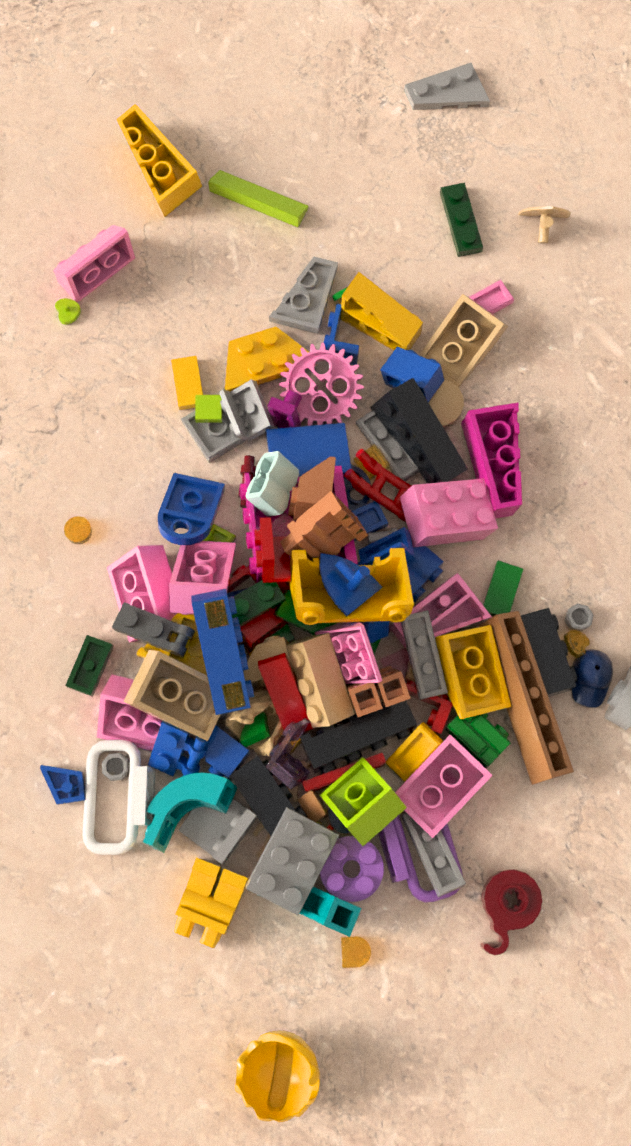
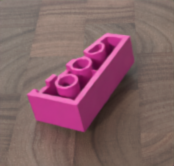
[461,402,522,519]

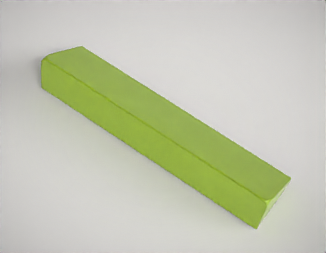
[208,170,309,227]

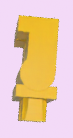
[174,857,249,948]

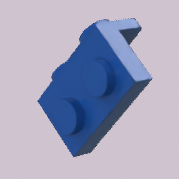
[358,527,415,565]

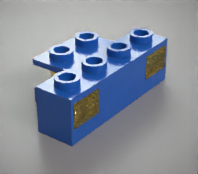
[191,589,254,715]

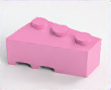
[389,573,492,647]

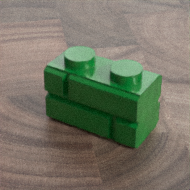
[444,713,511,768]

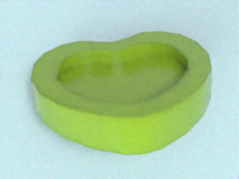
[55,298,81,325]

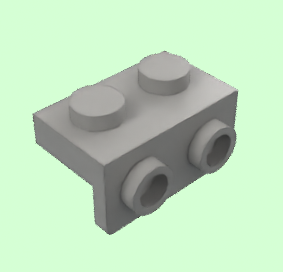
[219,379,275,442]

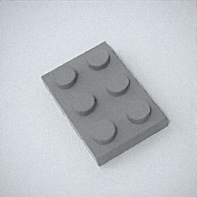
[245,807,339,915]

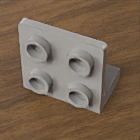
[179,799,258,864]

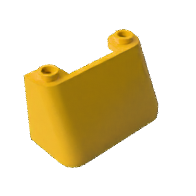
[289,548,414,625]

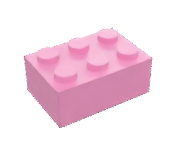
[400,478,498,548]

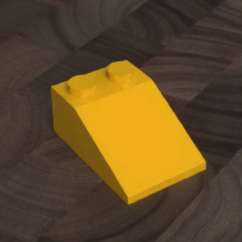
[435,625,511,719]

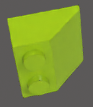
[320,757,407,846]

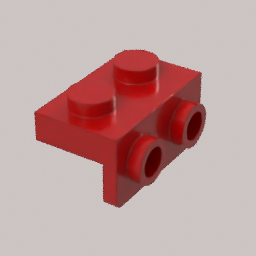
[254,517,291,583]

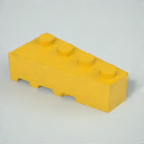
[116,104,202,217]

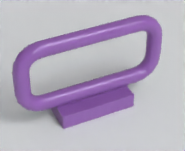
[378,791,463,903]

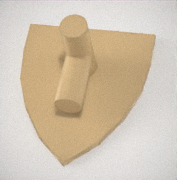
[519,206,571,243]

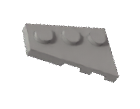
[404,63,490,110]

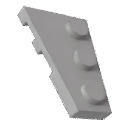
[269,257,338,334]

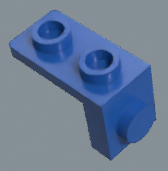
[324,304,359,365]

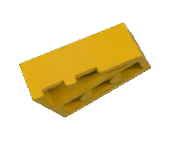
[341,272,423,351]

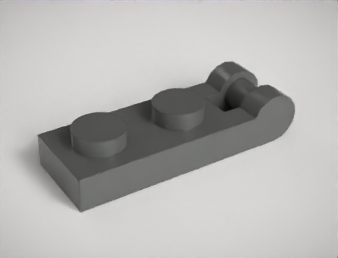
[112,602,195,658]

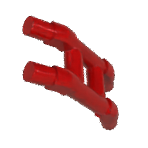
[344,449,412,522]

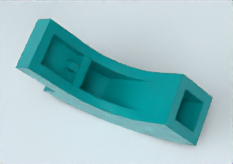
[143,773,237,853]
[299,887,362,937]

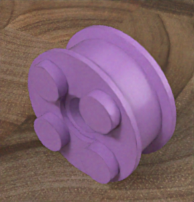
[320,836,384,902]

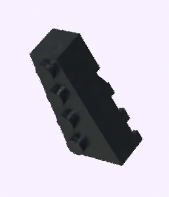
[370,378,468,483]

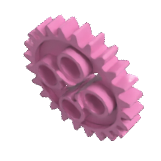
[279,343,364,426]

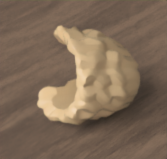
[225,689,283,757]

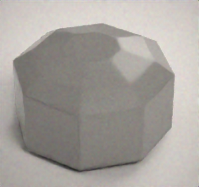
[564,604,594,632]
[102,753,130,781]

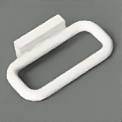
[83,740,155,855]

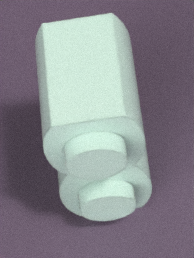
[246,451,299,517]

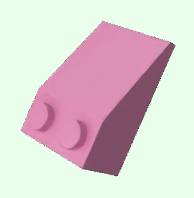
[395,735,493,838]

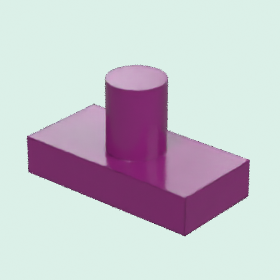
[267,390,302,428]

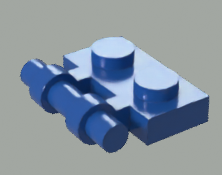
[148,721,207,776]

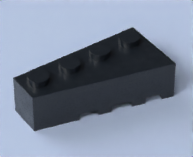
[300,700,417,775]

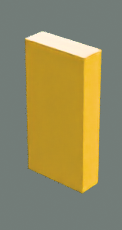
[171,356,203,410]
[386,722,444,782]

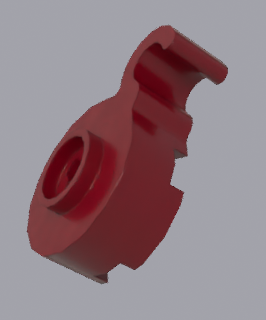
[480,869,543,955]

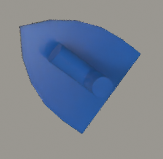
[319,553,383,617]

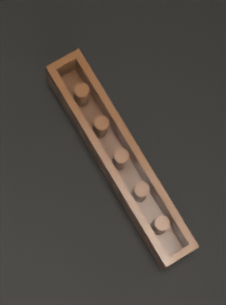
[479,611,574,785]

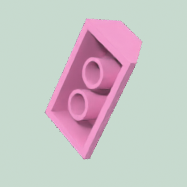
[53,225,135,303]
[169,541,236,615]
[107,545,177,643]
[97,675,162,751]

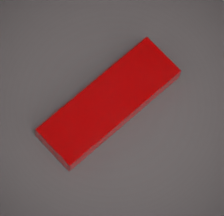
[258,653,313,737]
[302,752,386,793]

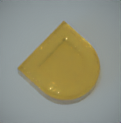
[341,936,371,968]

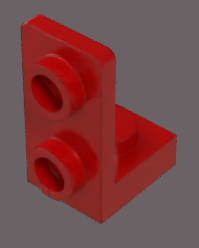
[406,680,453,736]

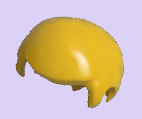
[235,1030,320,1123]

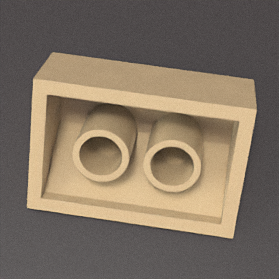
[286,632,355,728]

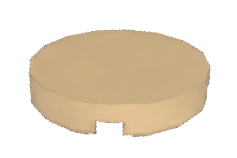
[428,379,464,427]

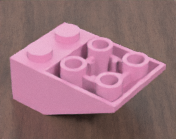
[315,622,382,684]

